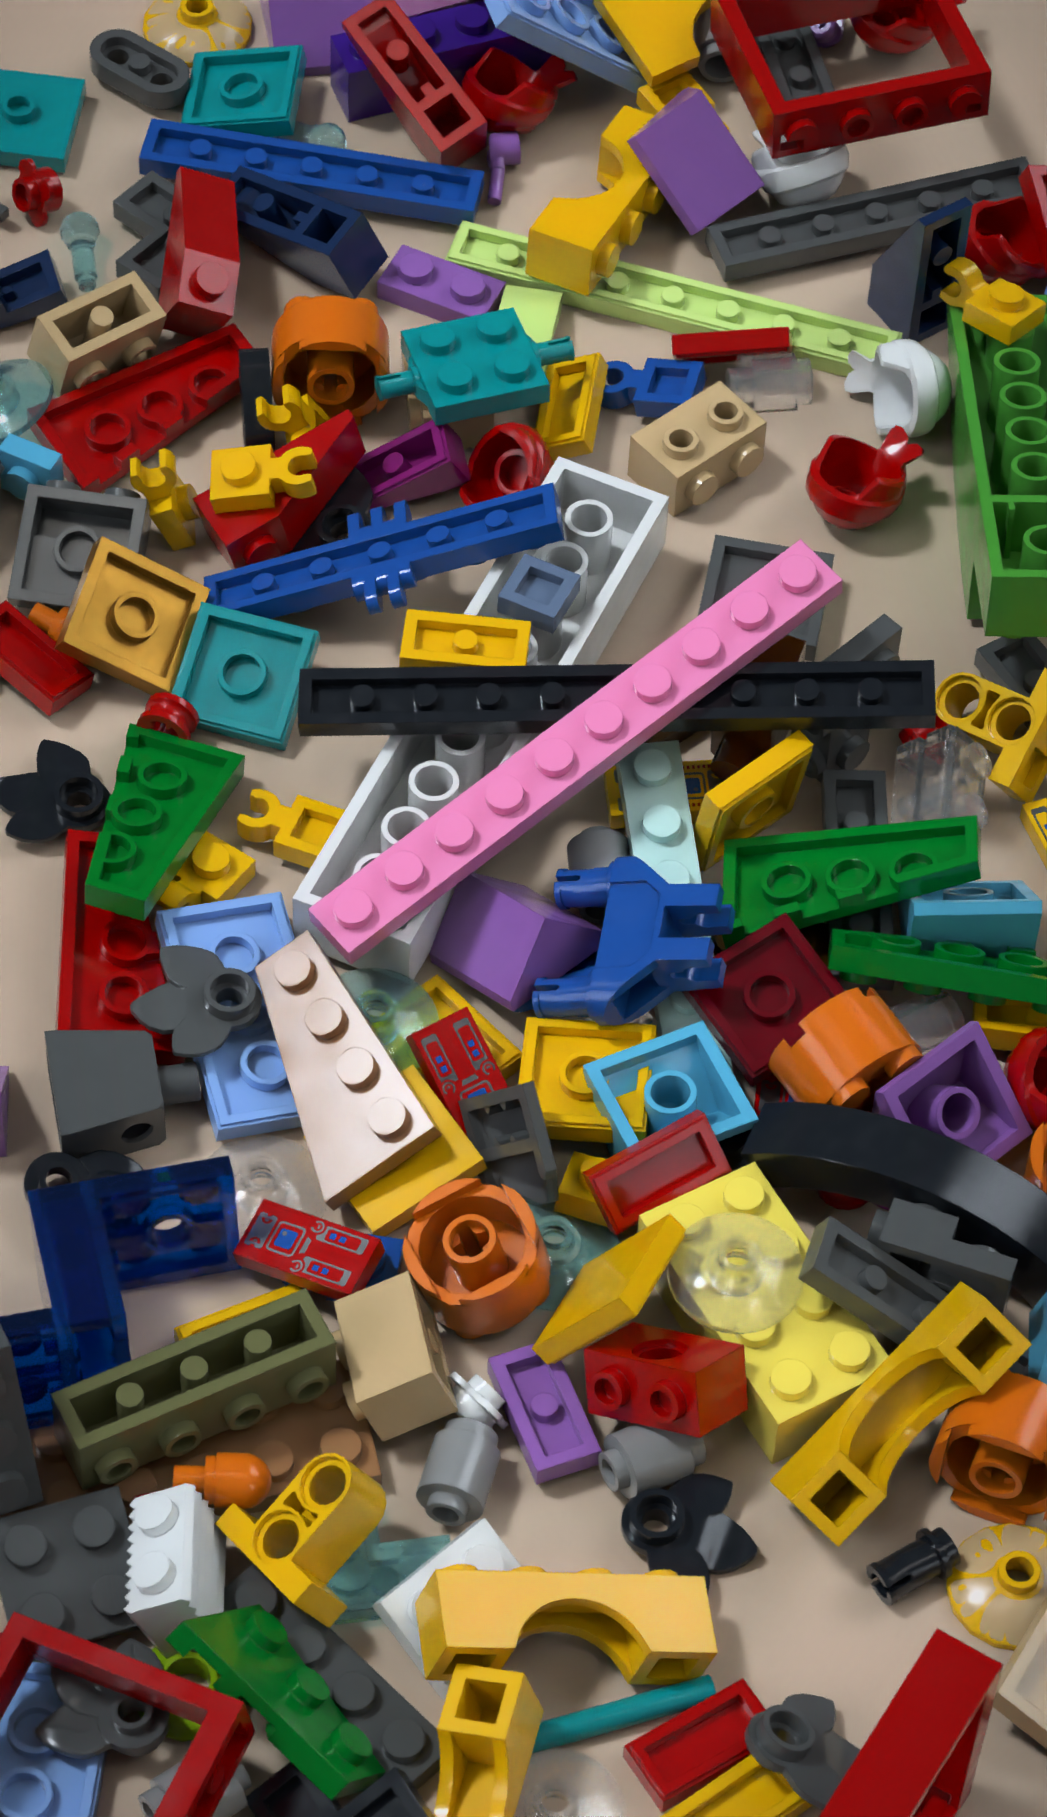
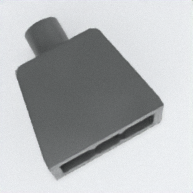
[44,1030,201,1159]

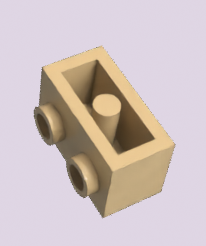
[27,270,167,397]
[627,380,767,517]
[331,1271,458,1442]

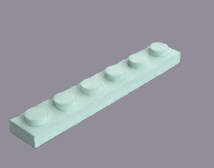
[616,740,733,1072]

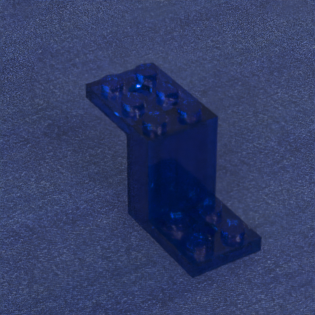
[0,1155,242,1430]

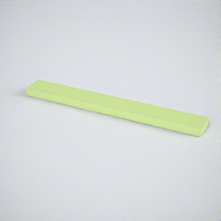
[445,220,903,377]

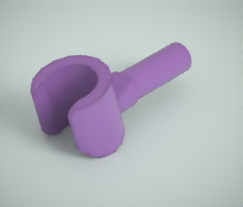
[487,131,521,206]

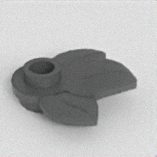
[130,945,262,1057]
[35,1638,171,1759]
[745,1693,860,1810]

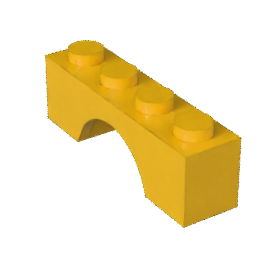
[525,105,665,296]
[770,1281,1032,1547]
[415,1564,718,1685]
[433,1663,544,1817]

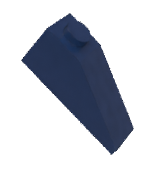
[229,166,389,299]
[867,197,973,342]

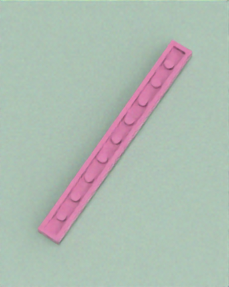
[308,539,842,964]

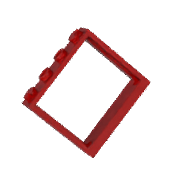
[710,0,992,159]
[0,1612,256,1817]
[819,1628,1003,1817]

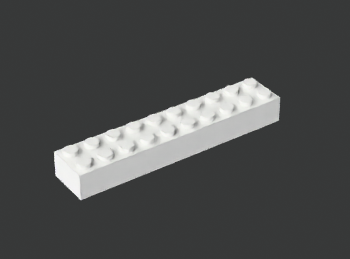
[292,456,669,988]

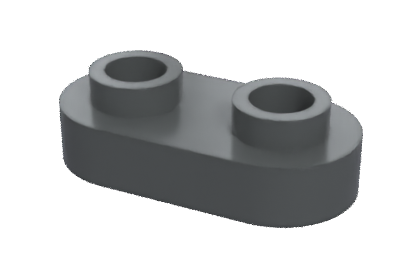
[90,29,190,109]

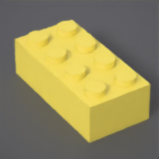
[637,1161,888,1464]

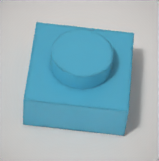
[0,433,64,500]

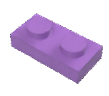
[377,244,506,322]
[487,1343,602,1485]

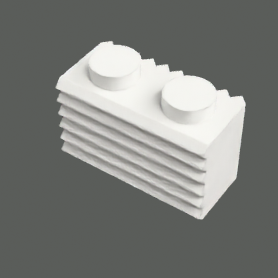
[123,1483,226,1659]

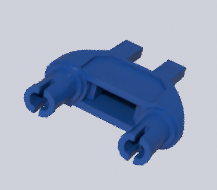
[532,856,736,1026]

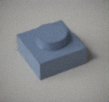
[497,553,581,634]

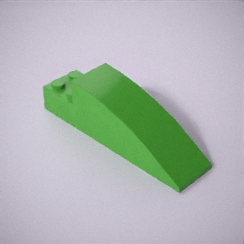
[947,295,1047,639]

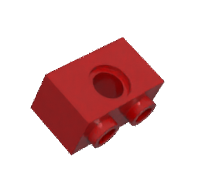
[584,1322,748,1438]

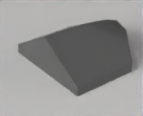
[458,1081,559,1206]

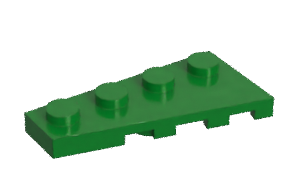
[85,723,245,921]
[722,815,981,949]
[828,928,1047,1015]

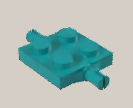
[374,308,575,426]

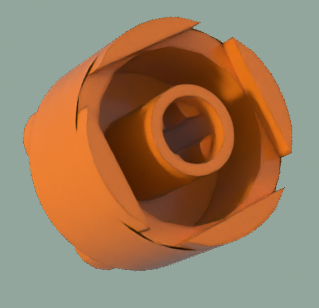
[271,295,390,426]
[769,987,923,1111]
[402,1178,550,1339]
[929,1369,1047,1525]

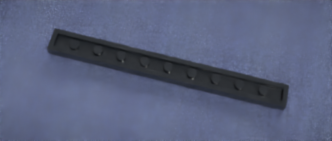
[298,660,936,736]

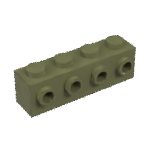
[51,1288,336,1491]

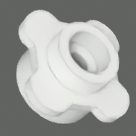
[449,1371,509,1429]

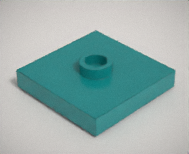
[181,45,307,137]
[0,69,86,173]
[171,602,321,751]

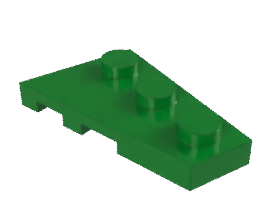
[165,1604,386,1801]

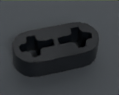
[238,348,275,451]

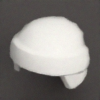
[751,130,849,207]
[844,339,952,438]

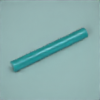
[532,1674,716,1754]

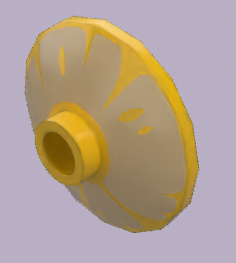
[143,0,252,68]
[946,1523,1047,1651]

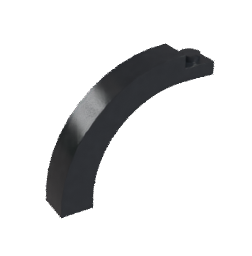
[719,1102,1047,1308]

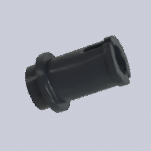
[866,1527,960,1606]

